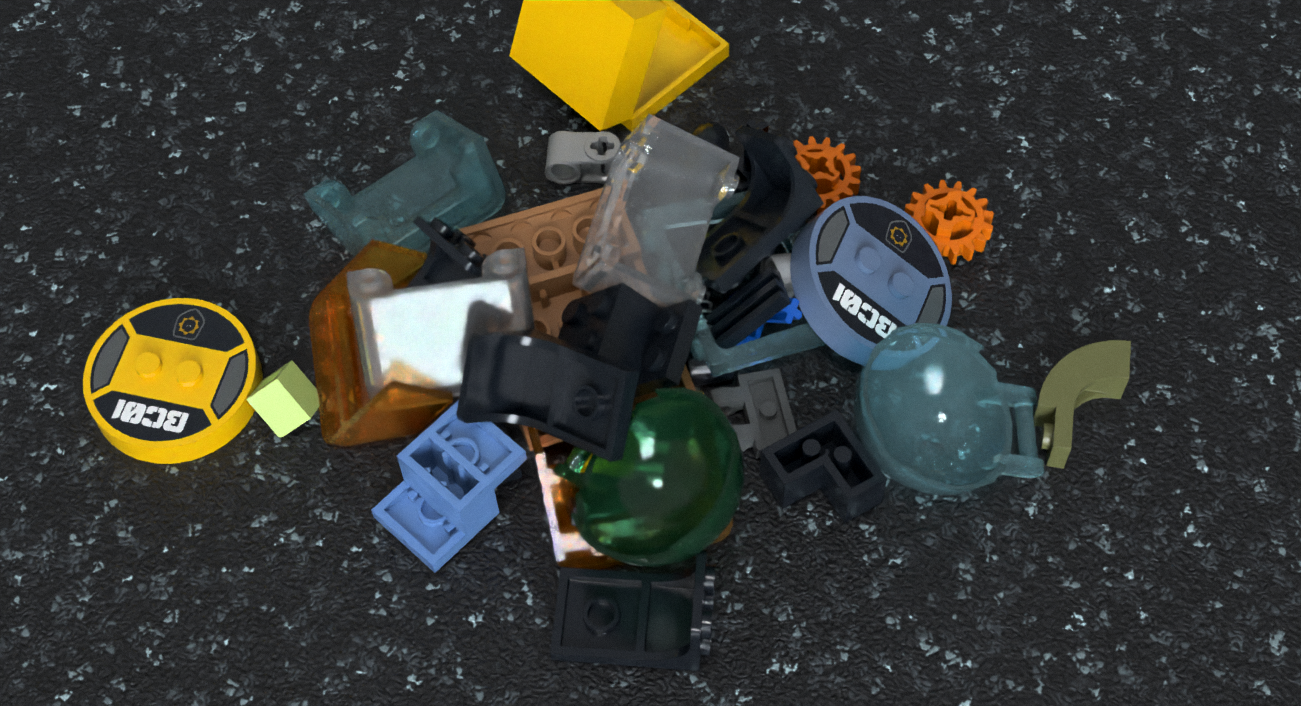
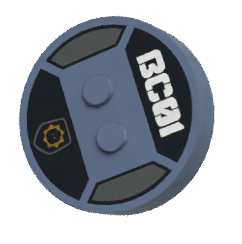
[790,196,952,368]

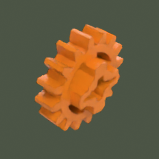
[793,136,861,215]
[904,180,994,265]

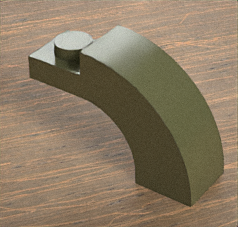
[1031,340,1131,469]

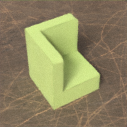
[246,360,324,437]

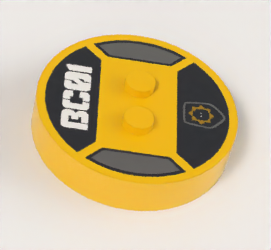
[83,298,263,464]

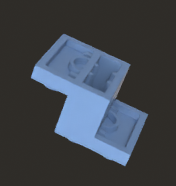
[371,400,527,573]

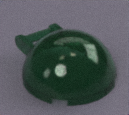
[552,388,745,566]

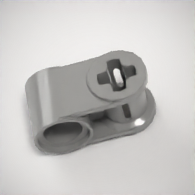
[545,131,624,185]

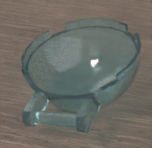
[853,323,1045,495]

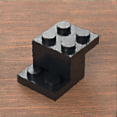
[558,282,703,398]

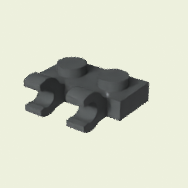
[709,368,797,458]

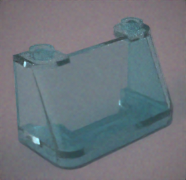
[303,110,506,282]

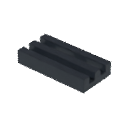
[706,266,791,353]

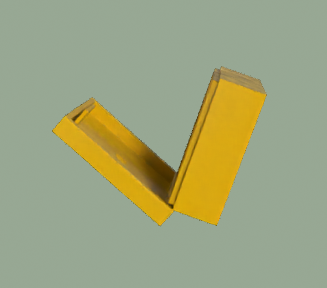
[509,0,729,132]

